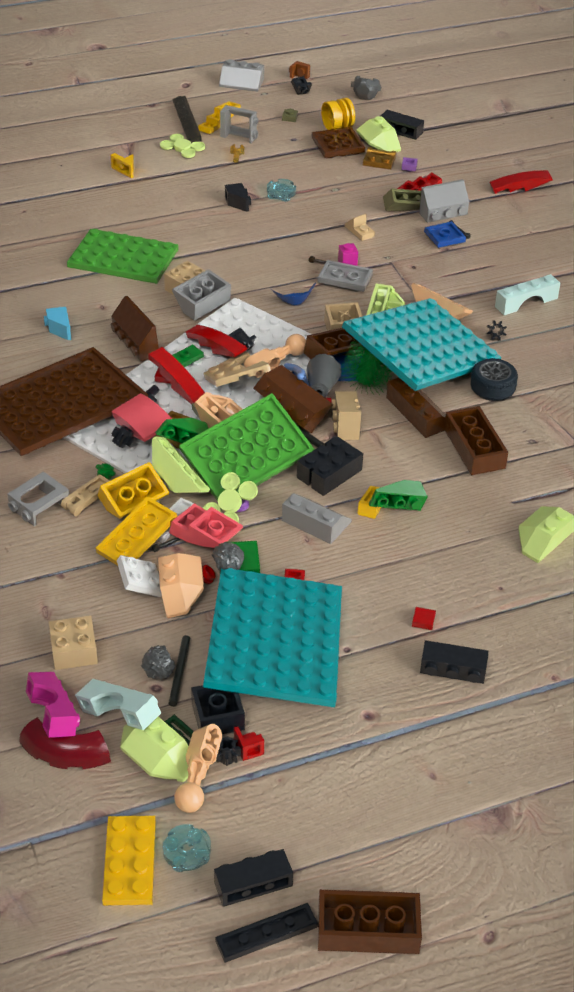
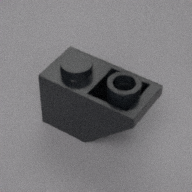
[225,183,251,212]

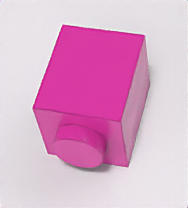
[338,243,358,266]

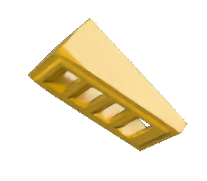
[357,486,381,519]

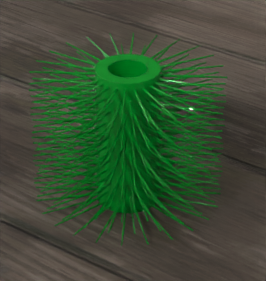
[341,338,395,395]

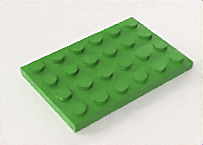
[67,229,178,284]
[179,393,315,501]

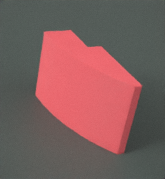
[111,393,172,442]
[169,503,243,548]

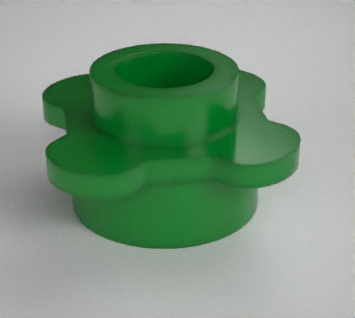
[95,463,116,480]

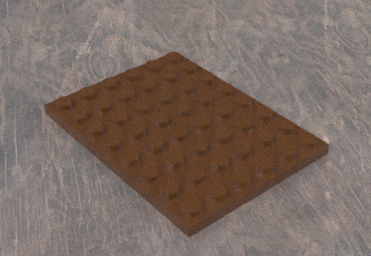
[0,347,148,456]

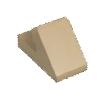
[345,214,375,241]

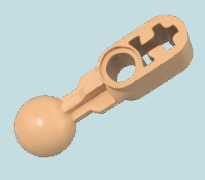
[244,334,306,378]
[174,724,222,813]

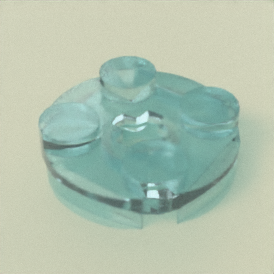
[267,179,296,202]
[163,824,211,872]

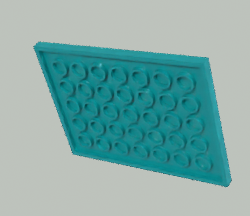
[342,298,502,391]
[203,568,342,708]

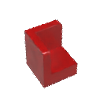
[234,726,264,761]

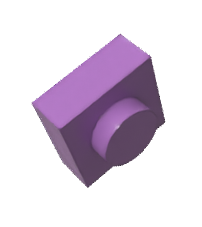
[402,157,418,172]

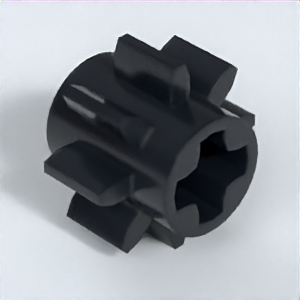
[486,320,507,341]
[111,425,134,448]
[216,736,241,766]

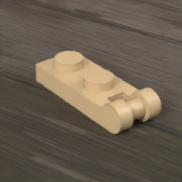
[61,474,109,516]

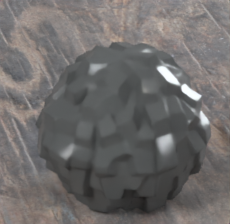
[211,542,244,571]
[141,645,176,680]

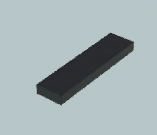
[215,903,318,963]

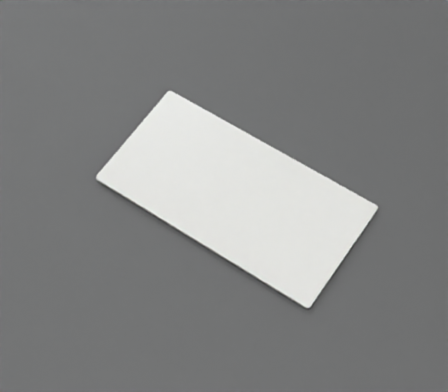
[63,298,311,488]

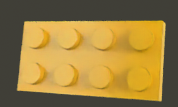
[95,496,178,566]
[102,816,156,906]

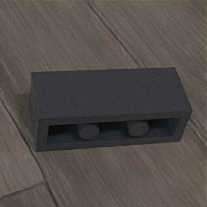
[380,110,424,140]
[420,640,489,684]
[214,849,293,907]

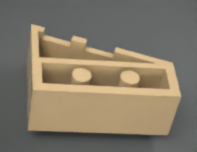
[331,391,361,440]

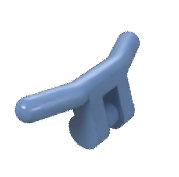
[284,363,309,385]

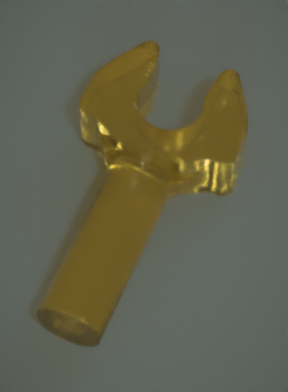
[230,144,244,163]

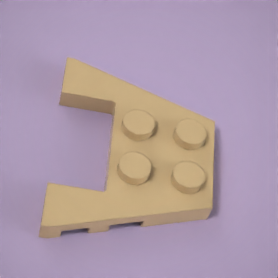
[203,351,271,387]

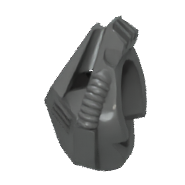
[351,76,382,100]

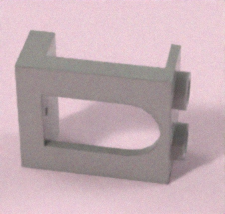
[220,105,258,143]
[7,471,69,526]

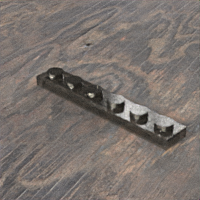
[172,96,202,143]

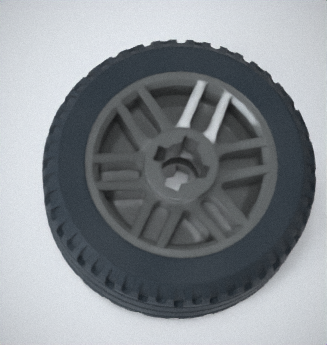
[470,358,518,401]

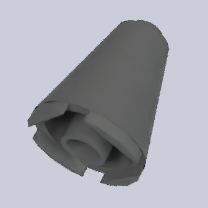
[306,354,342,397]

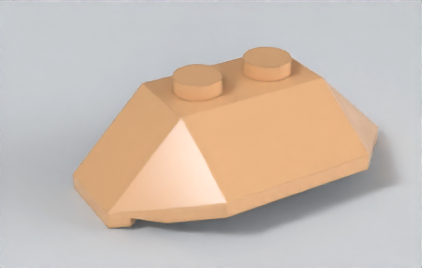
[411,283,473,319]
[194,392,243,428]
[158,552,204,618]

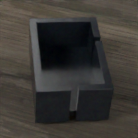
[297,436,364,496]

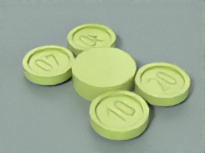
[160,134,205,158]
[203,472,258,523]

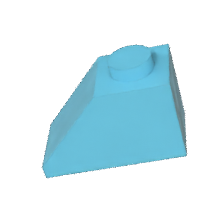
[44,307,71,340]

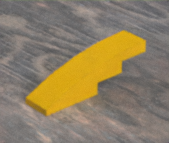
[198,101,241,134]

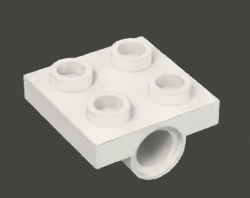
[117,555,162,597]

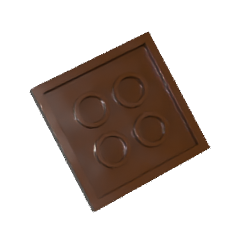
[312,127,365,158]

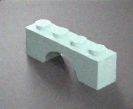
[495,274,560,315]
[75,679,161,730]

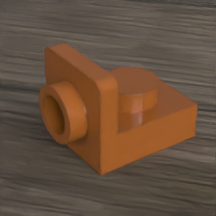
[289,61,310,79]

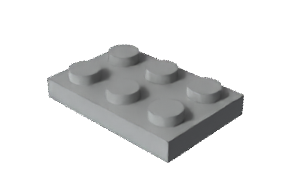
[318,260,373,292]

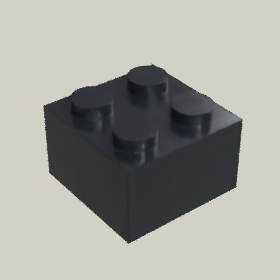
[191,685,245,734]

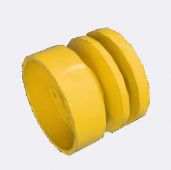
[321,97,355,130]

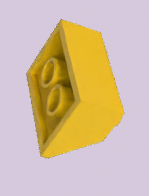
[97,462,169,519]

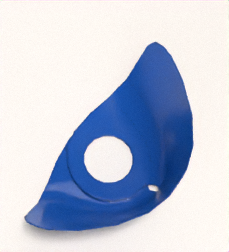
[271,282,316,305]

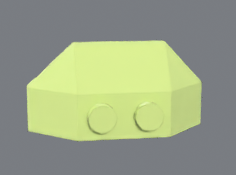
[356,116,401,152]
[366,283,405,315]
[152,437,210,493]
[518,506,574,563]
[120,717,189,782]

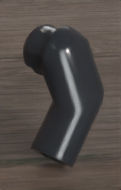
[146,385,159,403]

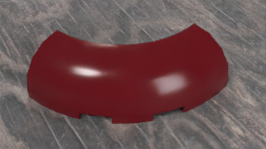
[19,717,111,769]

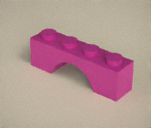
[26,672,80,737]

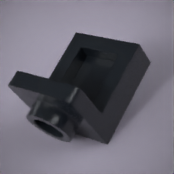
[291,76,312,95]
[229,327,257,351]

